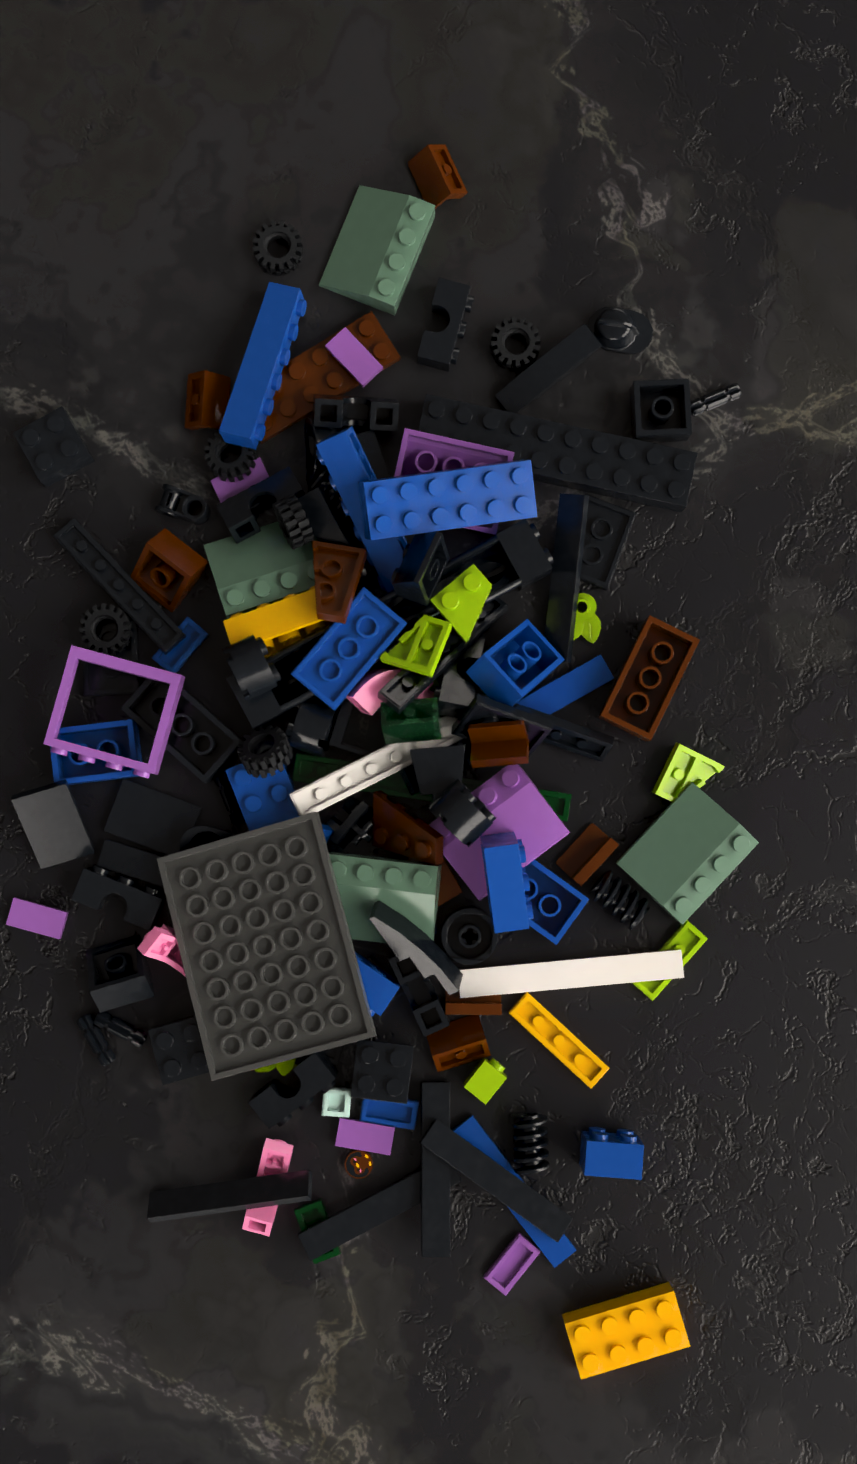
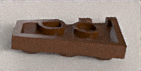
[312,540,367,624]
[373,790,444,866]

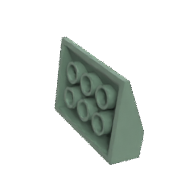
[319,185,435,316]
[204,521,317,619]
[616,782,759,925]
[329,852,442,943]

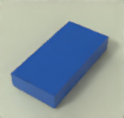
[152,616,209,673]
[359,1099,419,1130]

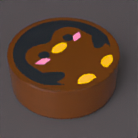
[345,1150,373,1179]

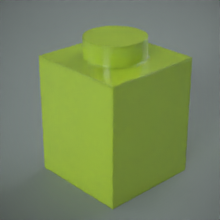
[463,1057,507,1105]

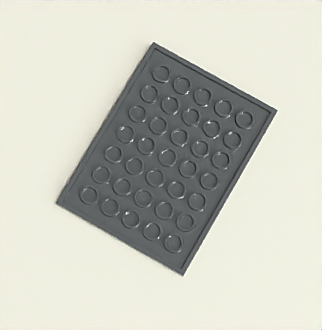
[157,812,377,1081]

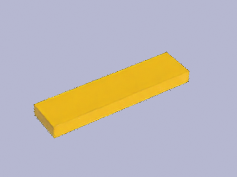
[508,992,610,1089]

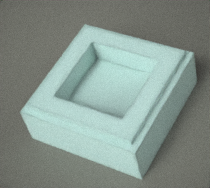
[321,1087,351,1118]

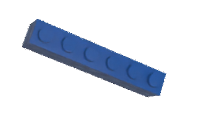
[219,282,307,450]
[316,426,408,593]

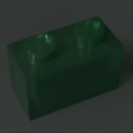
[381,697,442,744]

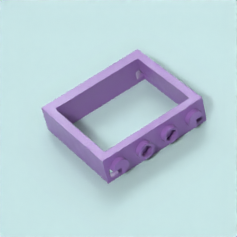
[43,645,185,778]

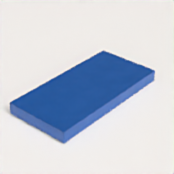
[291,587,407,711]

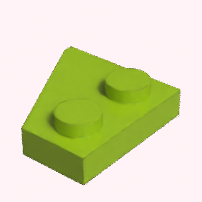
[430,564,492,643]
[380,615,453,677]
[652,743,725,802]

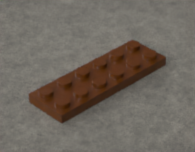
[259,311,401,445]

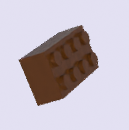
[597,615,700,742]

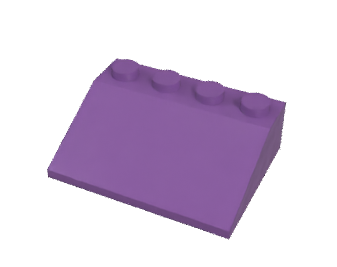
[394,428,514,535]
[429,764,570,901]

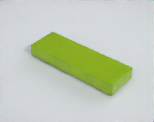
[633,920,708,1001]

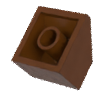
[130,528,208,612]

